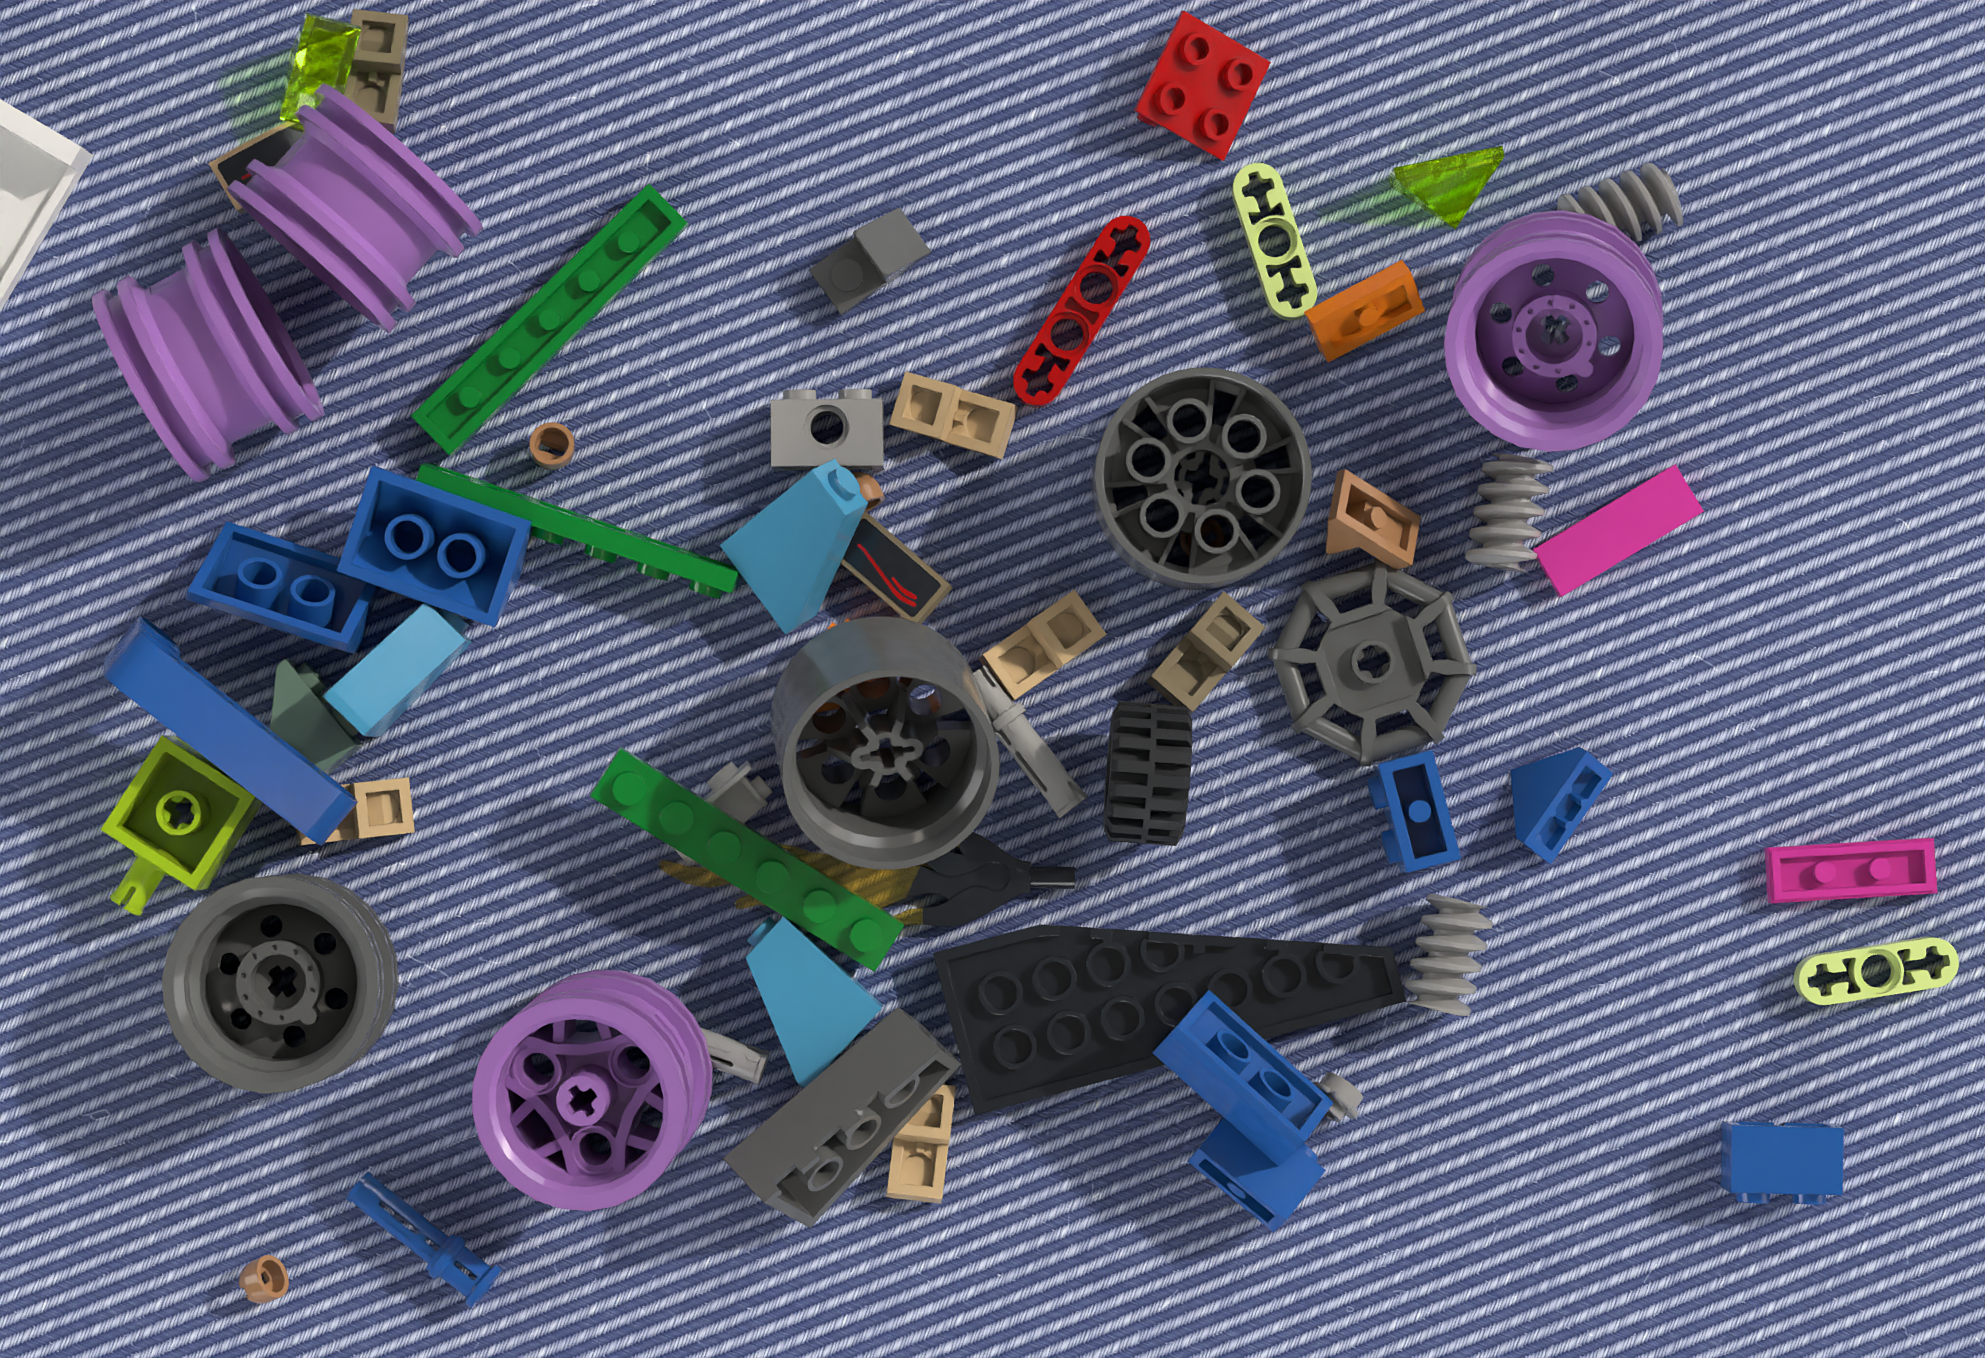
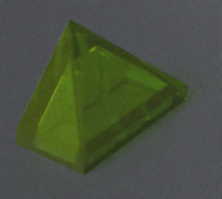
[279,12,361,125]
[1388,146,1505,229]

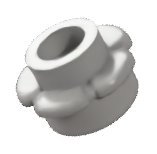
[1314,1072,1363,1122]

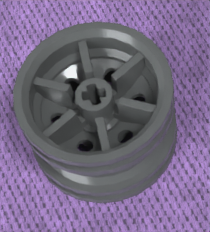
[162,873,399,1093]

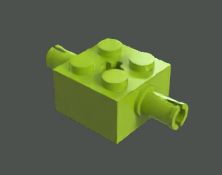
[100,735,263,916]

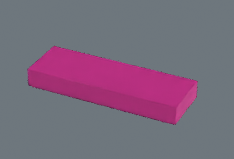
[1532,464,1704,598]
[1764,838,1938,903]

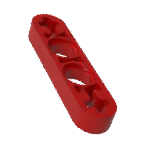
[1013,216,1150,408]

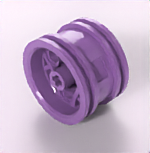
[472,969,712,1211]

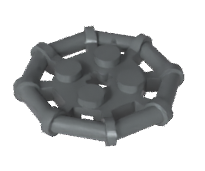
[1268,558,1477,767]

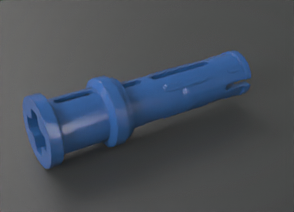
[346,1171,503,1309]

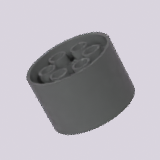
[1092,367,1312,590]
[771,617,1000,869]

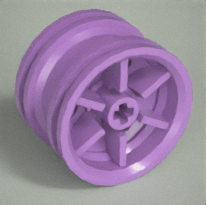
[227,83,483,333]
[1444,210,1663,452]
[91,227,324,483]

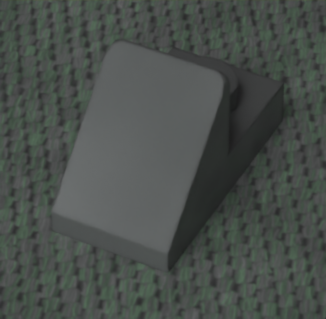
[809,207,931,317]

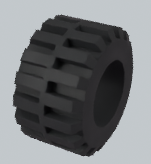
[1103,701,1192,846]

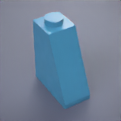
[719,458,868,635]
[323,603,472,737]
[745,916,883,1089]

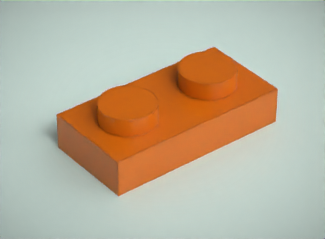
[1304,260,1425,363]

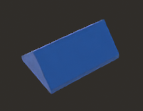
[337,465,532,627]
[186,521,380,654]
[1153,990,1334,1166]

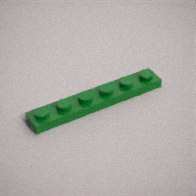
[411,184,689,457]
[416,463,741,599]
[590,747,905,972]

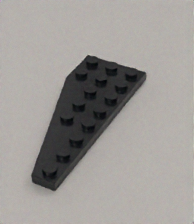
[933,924,1406,1115]

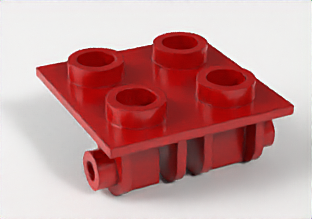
[1134,11,1271,161]

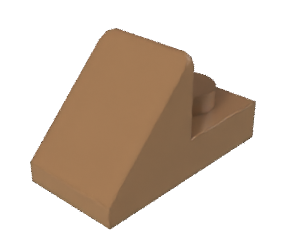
[1326,469,1421,570]

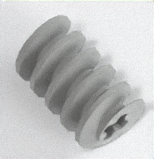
[1557,162,1683,242]
[1465,453,1554,573]
[1404,893,1493,1016]

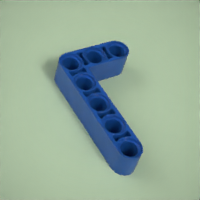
[103,616,358,846]

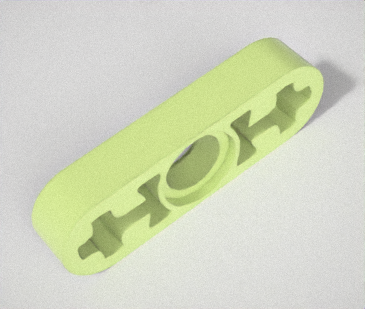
[1232,163,1317,321]
[1794,937,1959,1005]

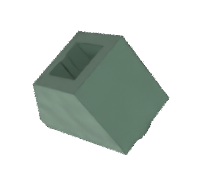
[270,659,364,775]

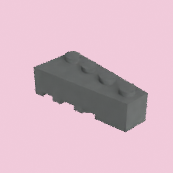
[722,1007,961,1228]

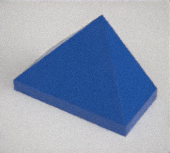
[1510,747,1613,864]

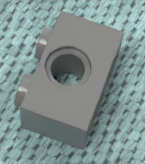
[770,389,884,471]

